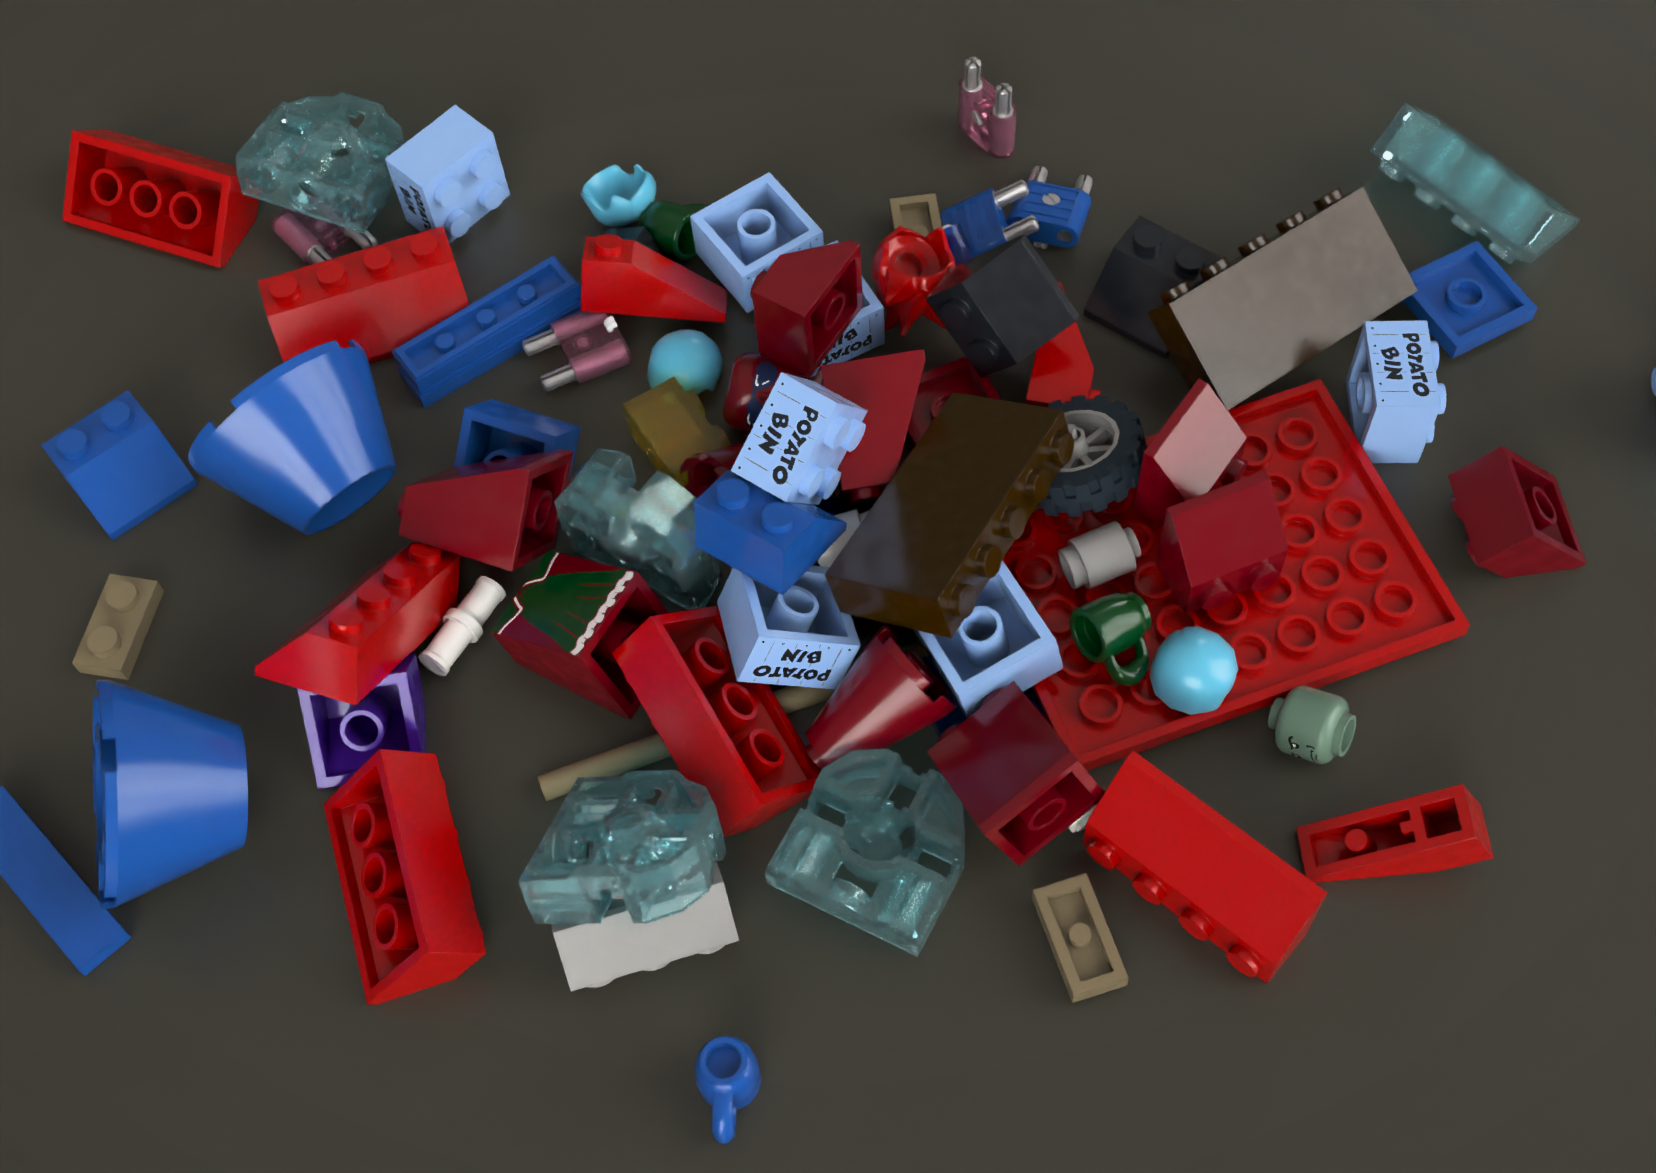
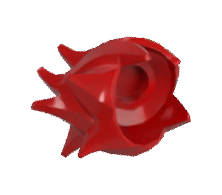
[872,225,955,338]

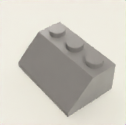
[544,830,739,992]

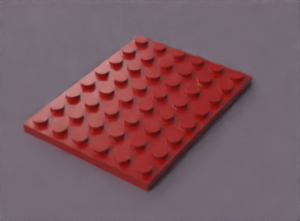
[1003,379,1470,771]

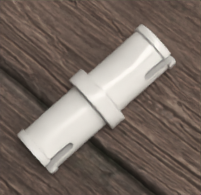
[418,576,506,676]

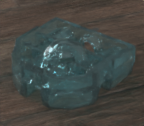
[236,92,405,234]
[554,448,722,610]
[765,749,965,957]
[518,770,727,924]

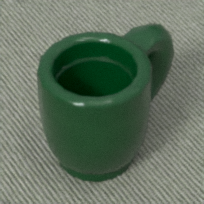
[638,201,709,261]
[1069,592,1151,686]

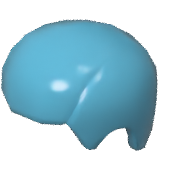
[580,164,657,227]
[647,329,724,405]
[1149,627,1238,715]

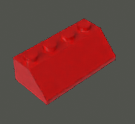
[62,129,263,268]
[258,226,469,365]
[255,542,460,705]
[612,605,828,839]
[323,749,486,1005]
[1082,751,1327,984]

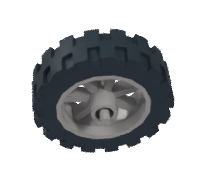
[1035,395,1147,517]

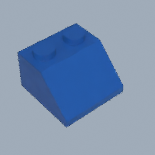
[41,390,198,541]
[454,399,581,480]
[694,470,847,595]

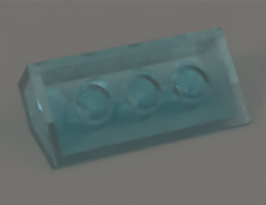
[1370,103,1581,264]

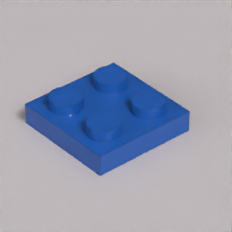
[1402,241,1538,359]

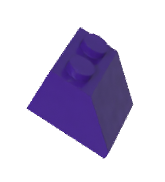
[297,652,427,789]

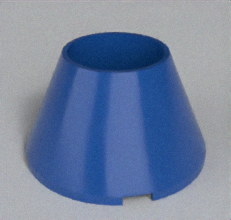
[188,339,397,535]
[92,679,248,909]

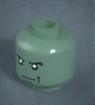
[1268,685,1356,764]

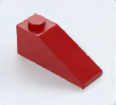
[581,234,727,323]
[1026,282,1101,407]
[1296,784,1494,883]

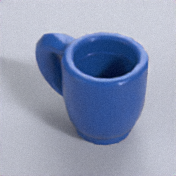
[694,1036,762,1144]

